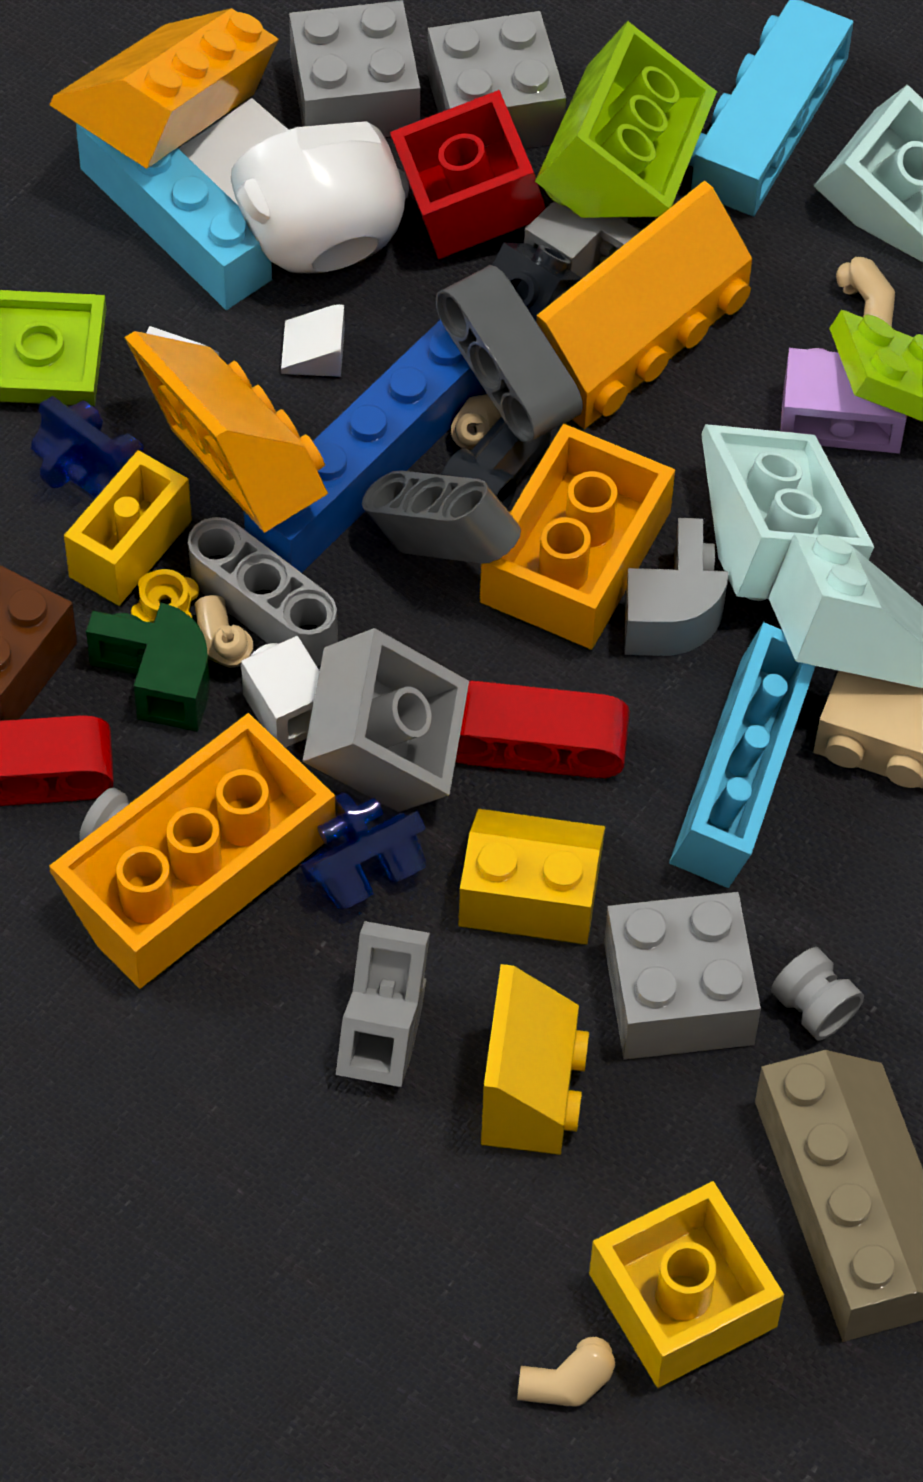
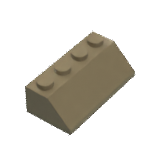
[755,1050,923,1342]

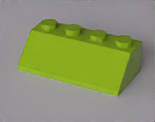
[535,21,717,218]

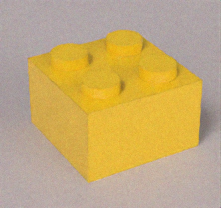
[589,1181,784,1388]

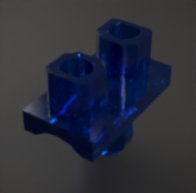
[31,396,145,498]
[300,792,427,909]

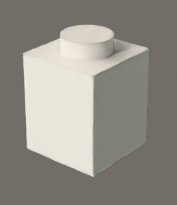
[241,636,320,748]

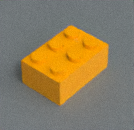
[480,423,675,650]

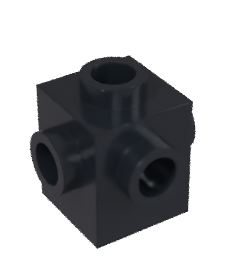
[492,243,582,321]

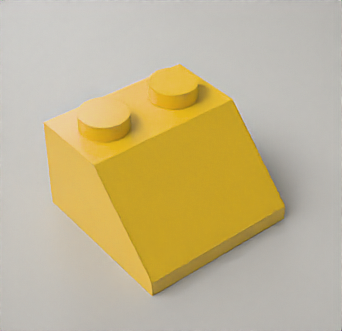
[459,809,605,945]
[481,964,589,1155]

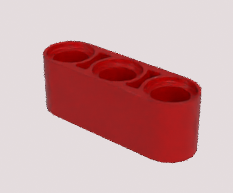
[455,681,630,778]
[0,715,114,806]

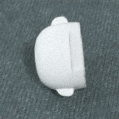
[231,121,409,274]

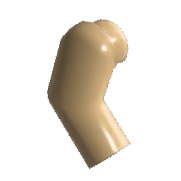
[451,394,501,450]
[195,595,253,668]

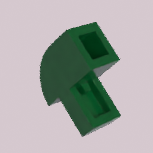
[86,603,210,732]

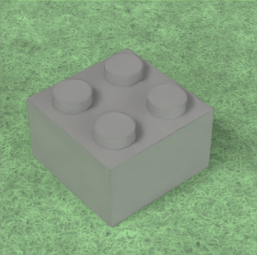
[289,0,420,137]
[427,11,566,149]
[302,628,469,812]
[604,892,761,1060]

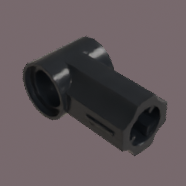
[441,416,551,509]

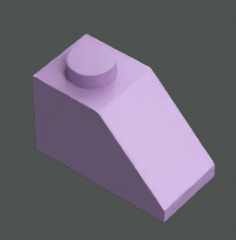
[780,348,907,454]

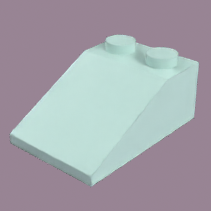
[814,85,923,262]
[701,424,874,601]
[769,533,923,688]

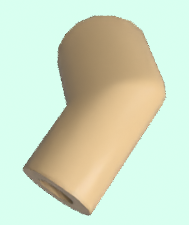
[836,257,895,327]
[517,1337,615,1407]

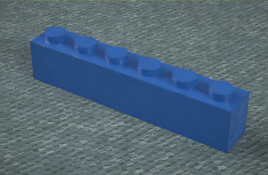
[244,320,486,573]

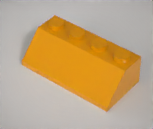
[50,8,279,169]
[536,181,752,430]
[124,331,328,533]
[49,713,336,989]

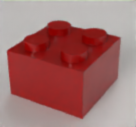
[390,90,546,259]

